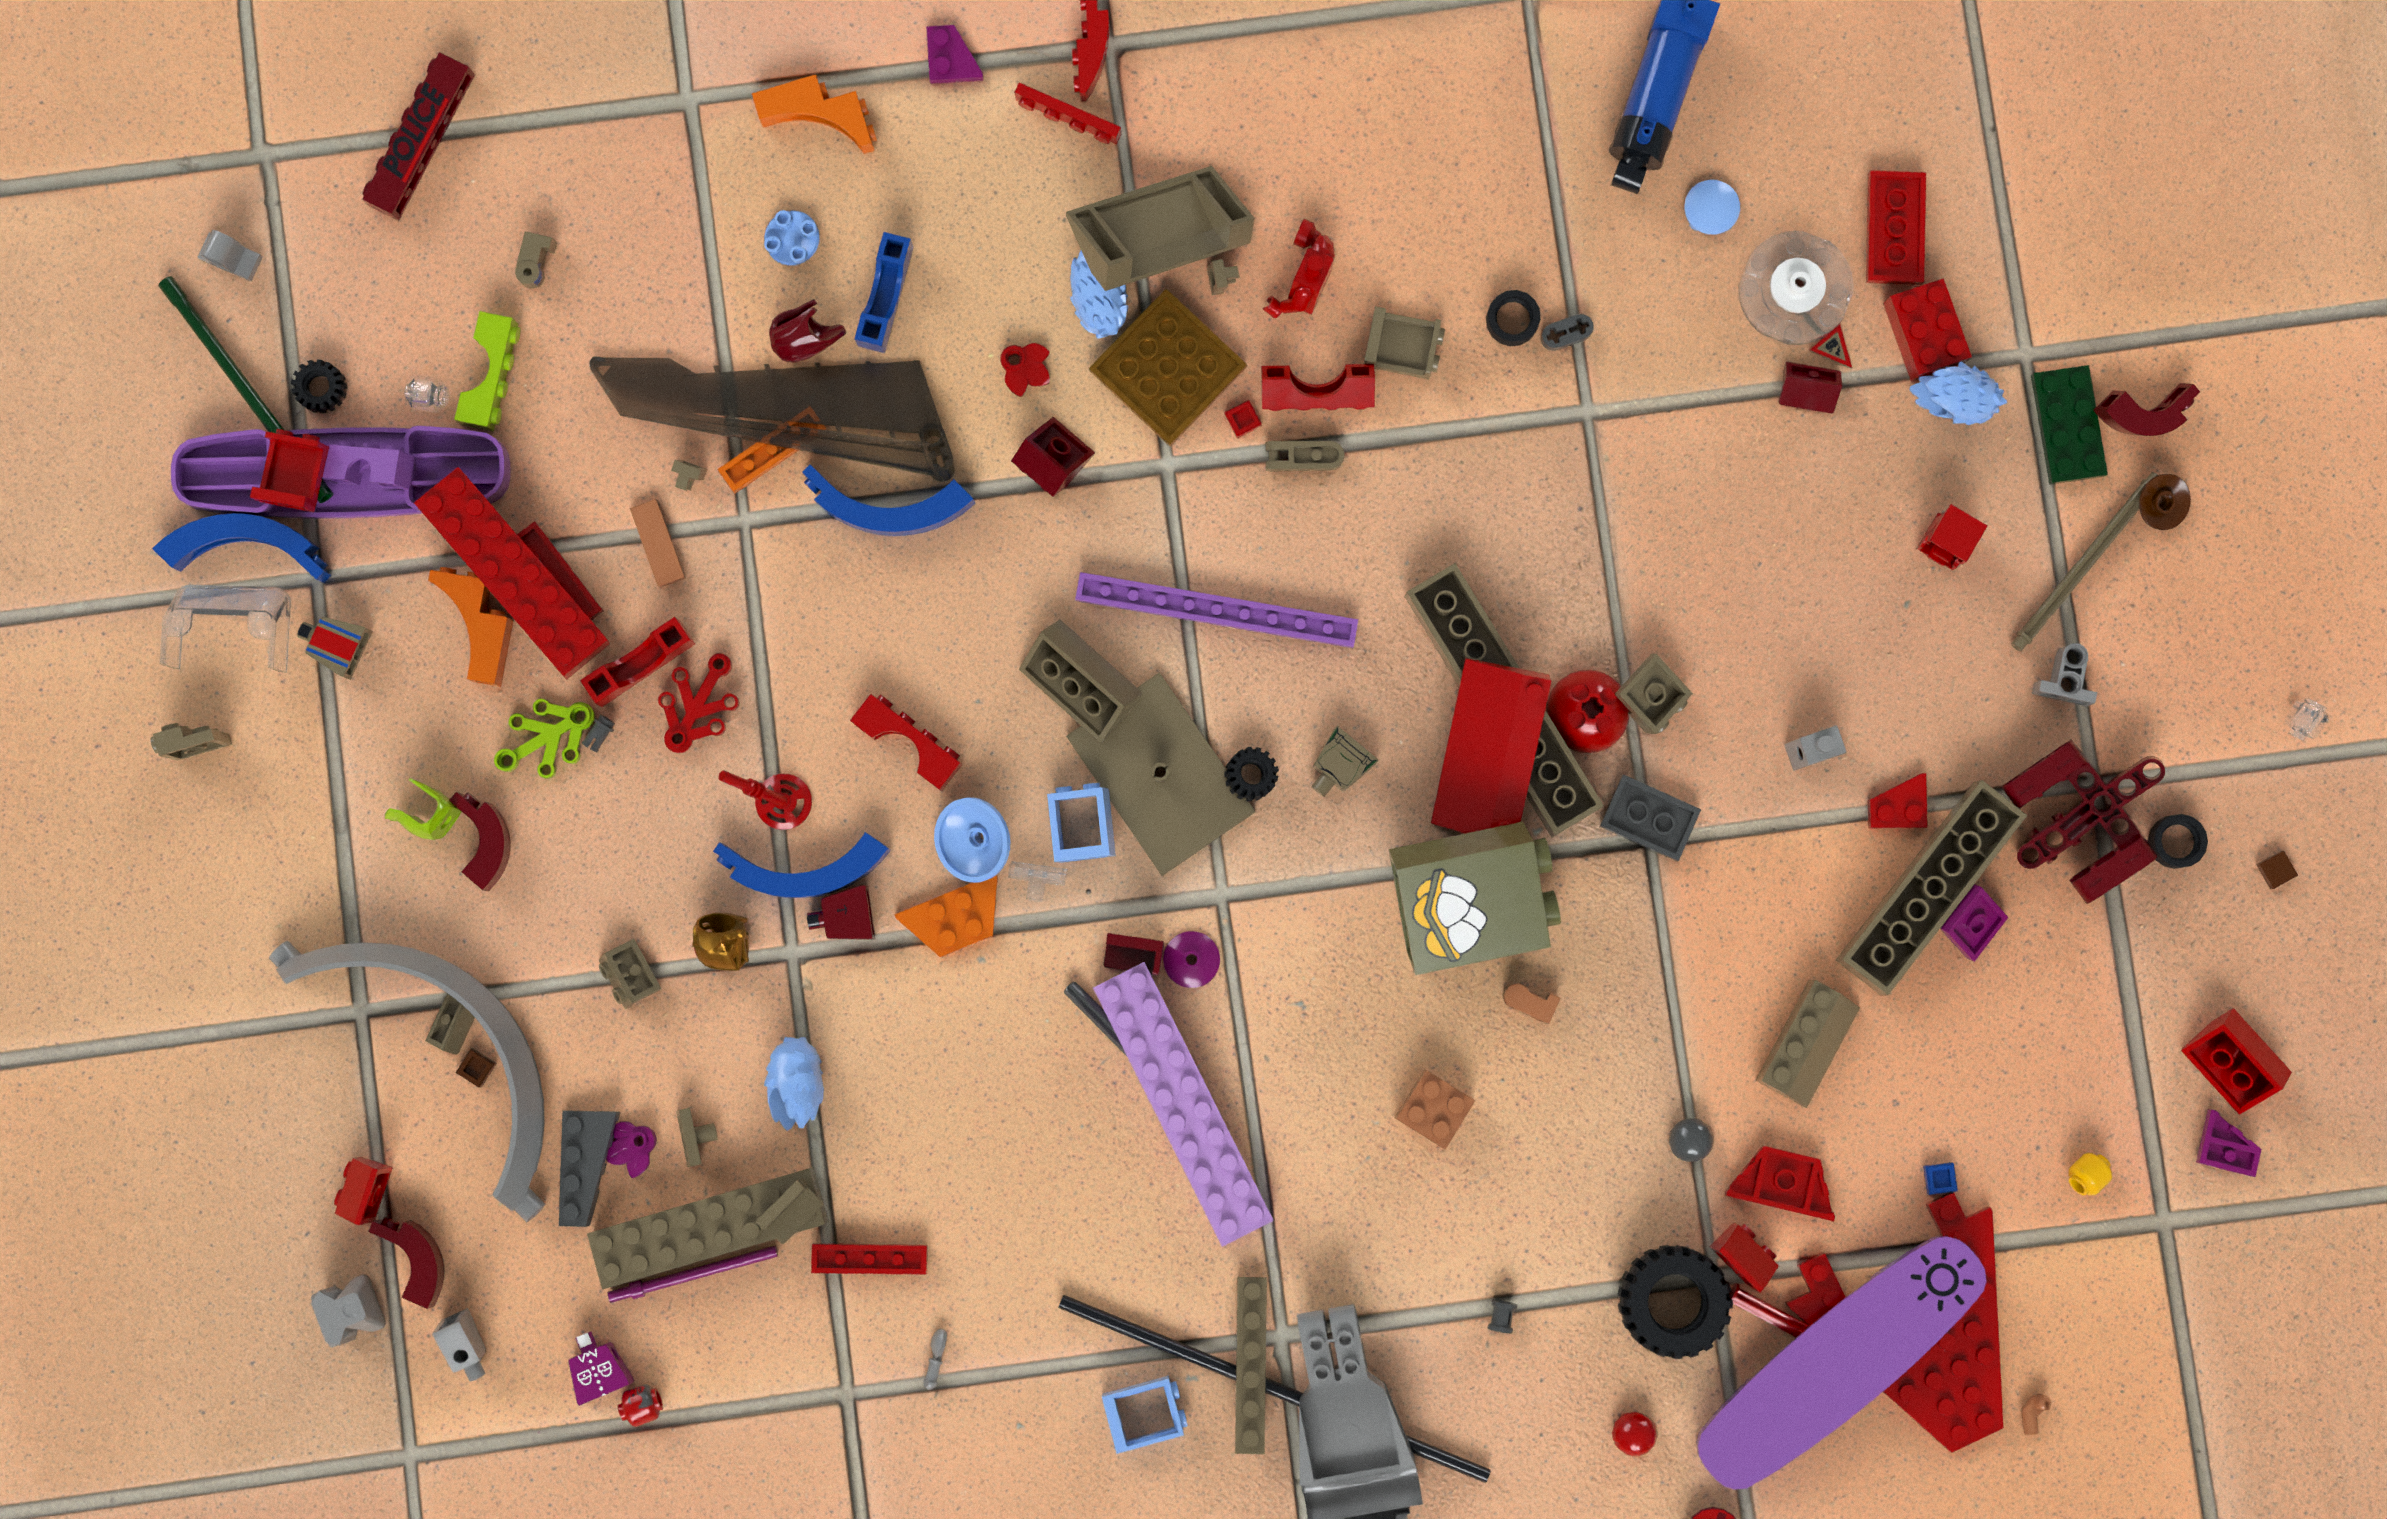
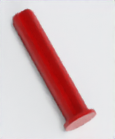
[1729,1283,1809,1337]

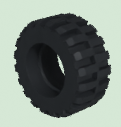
[1618,1245,1733,1359]

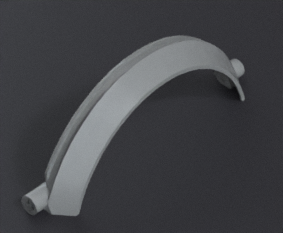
[269,941,546,1223]

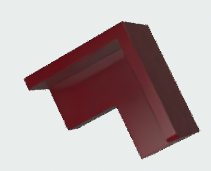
[1103,933,1164,976]

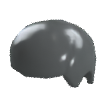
[1669,1118,1714,1162]

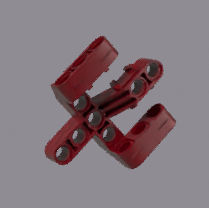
[2001,739,2165,904]

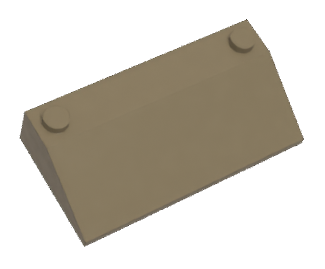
[1066,166,1255,291]

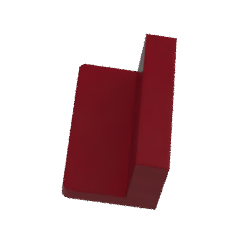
[1779,361,1842,414]

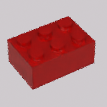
[1883,278,1972,382]

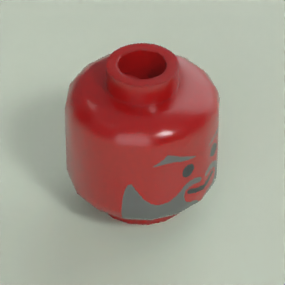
[618,1384,663,1427]

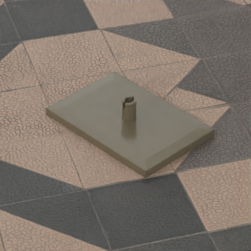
[1066,672,1255,876]

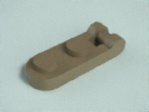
[1266,441,1345,472]

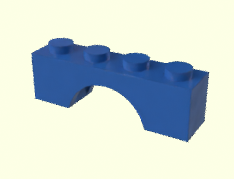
[854,232,914,353]

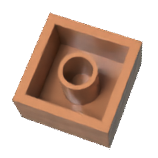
[1395,1070,1476,1150]

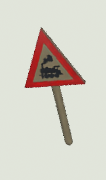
[1799,312,1852,369]

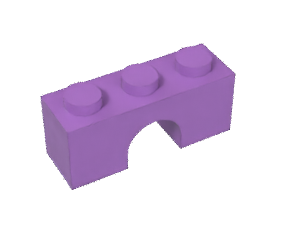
[322,441,414,490]

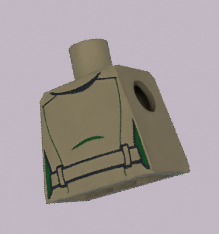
[1311,726,1379,797]

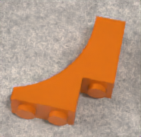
[751,74,877,154]
[428,567,513,687]

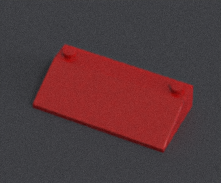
[1431,658,1552,834]

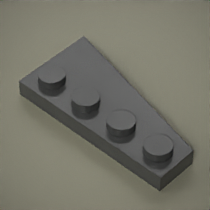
[559,1110,620,1227]

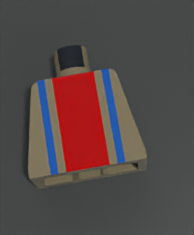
[297,617,373,680]

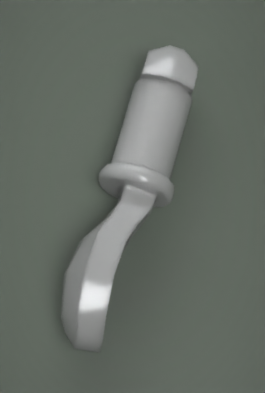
[924,1329,947,1390]

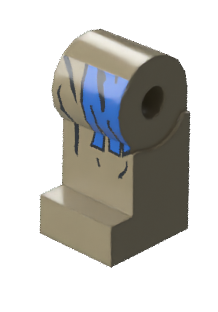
[515,231,557,289]

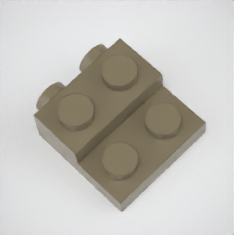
[1615,654,1693,734]
[151,723,232,761]

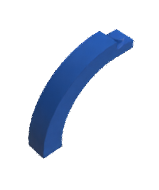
[802,465,976,536]
[152,513,332,583]
[713,832,891,898]

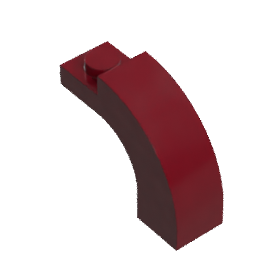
[2093,383,2200,436]
[449,792,511,891]
[368,1217,444,1309]

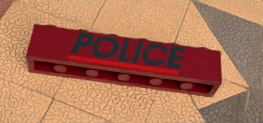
[362,52,475,221]

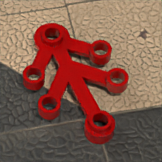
[658,653,740,753]

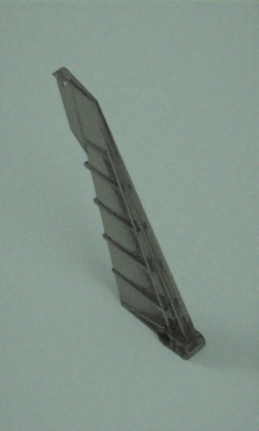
[589,357,955,482]

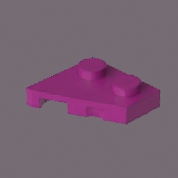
[926,25,984,84]
[2196,1109,2262,1177]

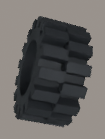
[291,359,347,413]
[1224,747,1279,801]

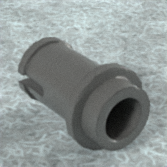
[582,715,615,752]

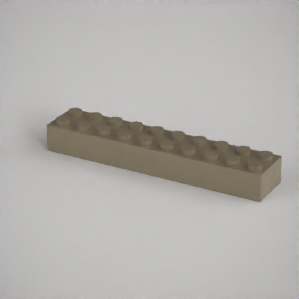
[1404,563,1604,838]

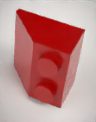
[334,1157,393,1226]
[1709,1222,1779,1293]

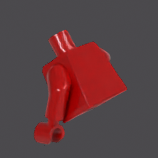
[1263,219,1335,318]

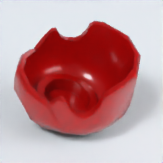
[1612,1411,1658,1456]

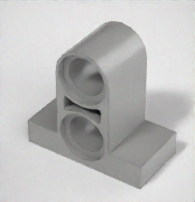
[197,230,263,282]
[2032,643,2097,706]

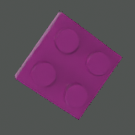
[1940,884,2009,962]

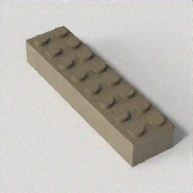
[1836,780,2028,996]
[587,1167,829,1290]

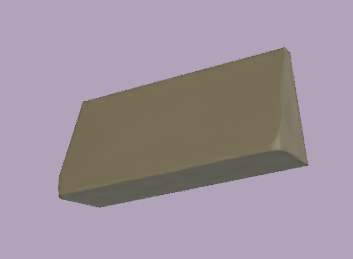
[426,993,475,1054]

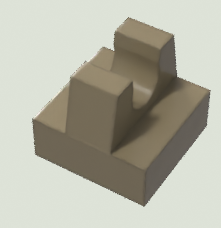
[1207,259,1240,295]
[671,460,707,491]

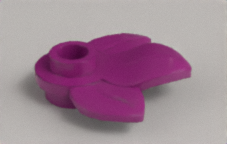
[606,1121,657,1178]

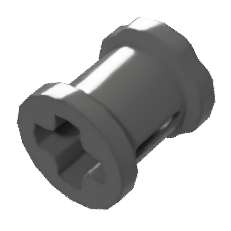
[1488,1300,1518,1334]

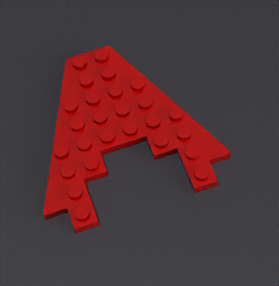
[1785,1192,2004,1453]

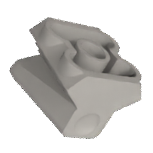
[311,1275,386,1348]

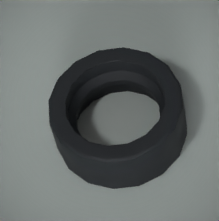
[1486,290,1541,346]
[2148,814,2208,869]

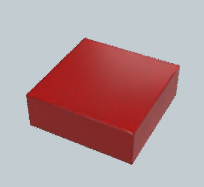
[1224,400,1262,439]

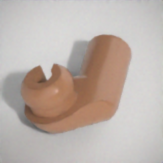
[2021,1394,2051,1435]

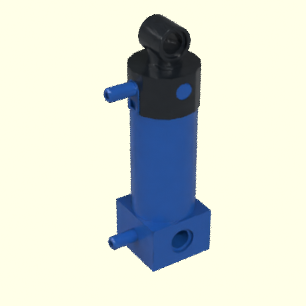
[1609,0,1720,194]

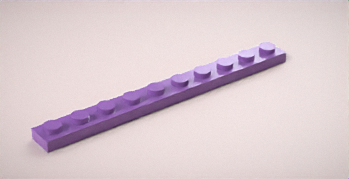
[1075,572,1358,648]

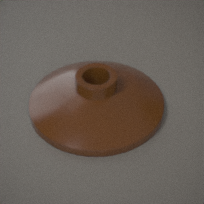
[2139,474,2191,530]

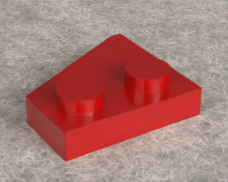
[1868,773,1928,829]

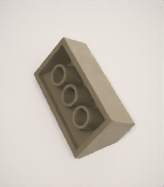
[1019,620,1143,743]
[1756,980,1860,1108]

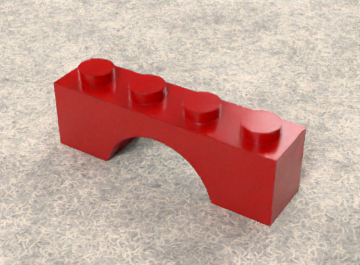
[1261,364,1375,411]
[580,617,696,707]
[850,694,962,792]

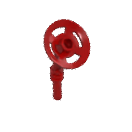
[718,770,812,830]

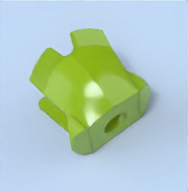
[385,778,462,840]

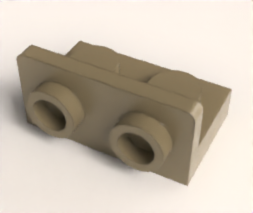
[599,939,661,1009]

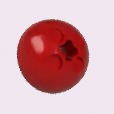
[1546,670,1630,753]

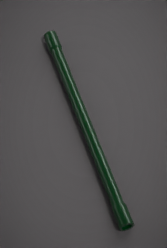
[158,276,334,503]

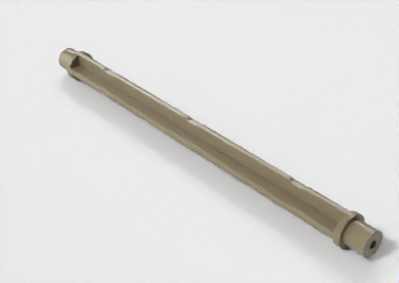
[2011,472,2158,652]

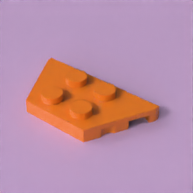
[894,875,998,957]

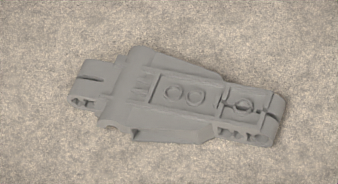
[1297,1304,1423,1519]

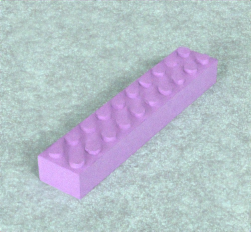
[1093,962,1274,1247]

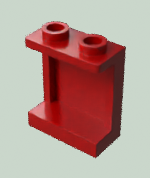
[250,429,329,513]

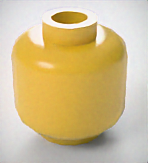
[2068,1153,2112,1196]

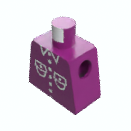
[569,1331,634,1406]

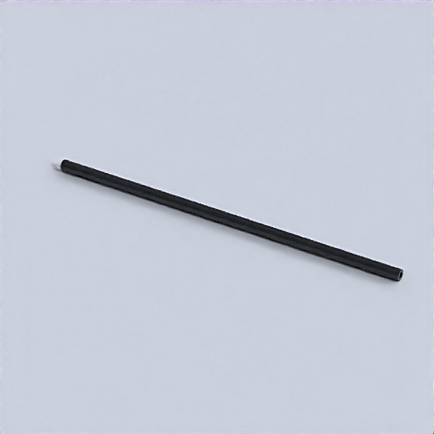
[1058,1295,1491,1483]

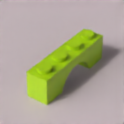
[454,311,520,432]

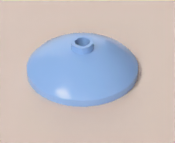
[934,797,1010,883]

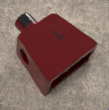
[807,885,875,940]

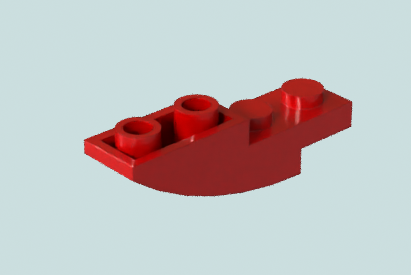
[1072,0,1109,102]

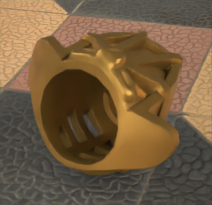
[692,912,749,971]

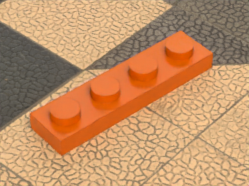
[717,407,827,494]

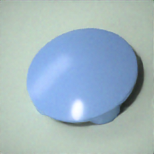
[1684,180,1740,235]
[764,210,820,266]

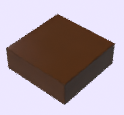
[2256,851,2298,889]
[455,1048,497,1088]

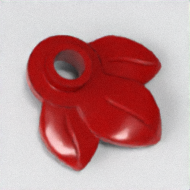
[1000,343,1050,397]

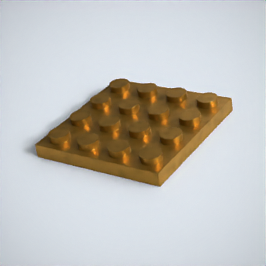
[1089,289,1247,446]

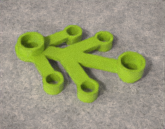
[494,699,595,779]

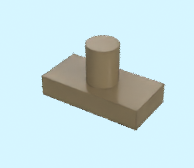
[676,1108,717,1167]

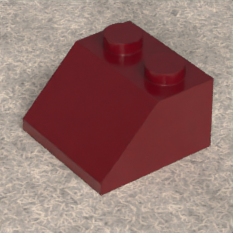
[1011,417,1095,497]

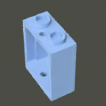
[1047,783,1116,863]
[1102,1375,1188,1454]

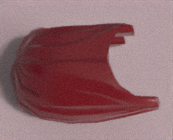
[769,299,846,362]

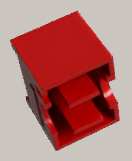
[1916,504,1988,570]

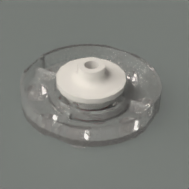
[1738,231,1854,345]

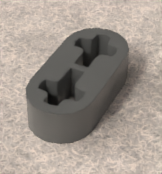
[1541,314,1594,351]

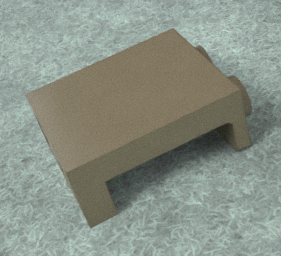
[1364,306,1445,379]

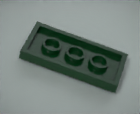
[2031,365,2108,485]

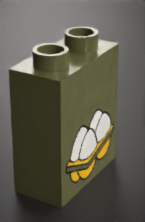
[1388,822,1561,975]

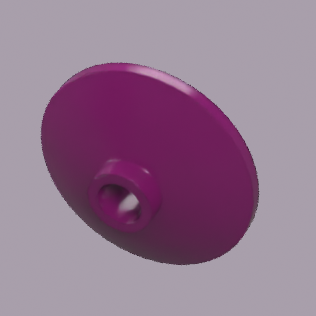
[1163,931,1220,988]

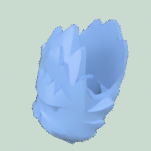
[1070,251,1129,339]
[1909,362,2007,425]
[764,1037,824,1131]

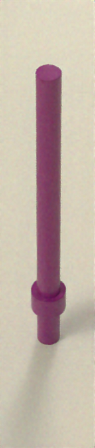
[608,1246,778,1303]

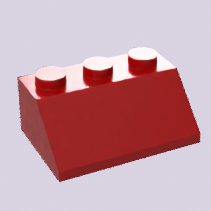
[2181,1008,2292,1115]

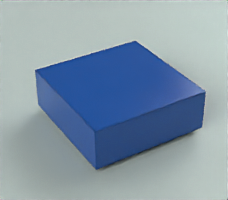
[1923,1162,1958,1195]

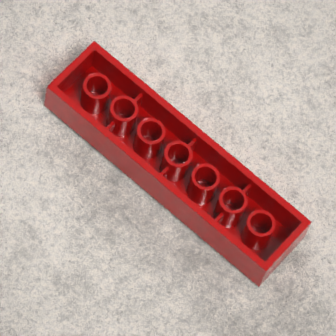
[414,467,610,680]

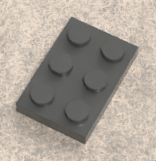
[1599,774,1702,862]

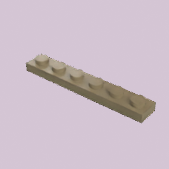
[1235,1277,1267,1454]

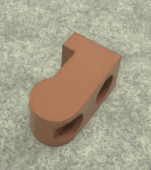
[1503,983,1561,1024]

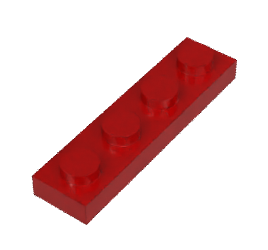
[1014,82,1122,145]
[811,1243,928,1275]

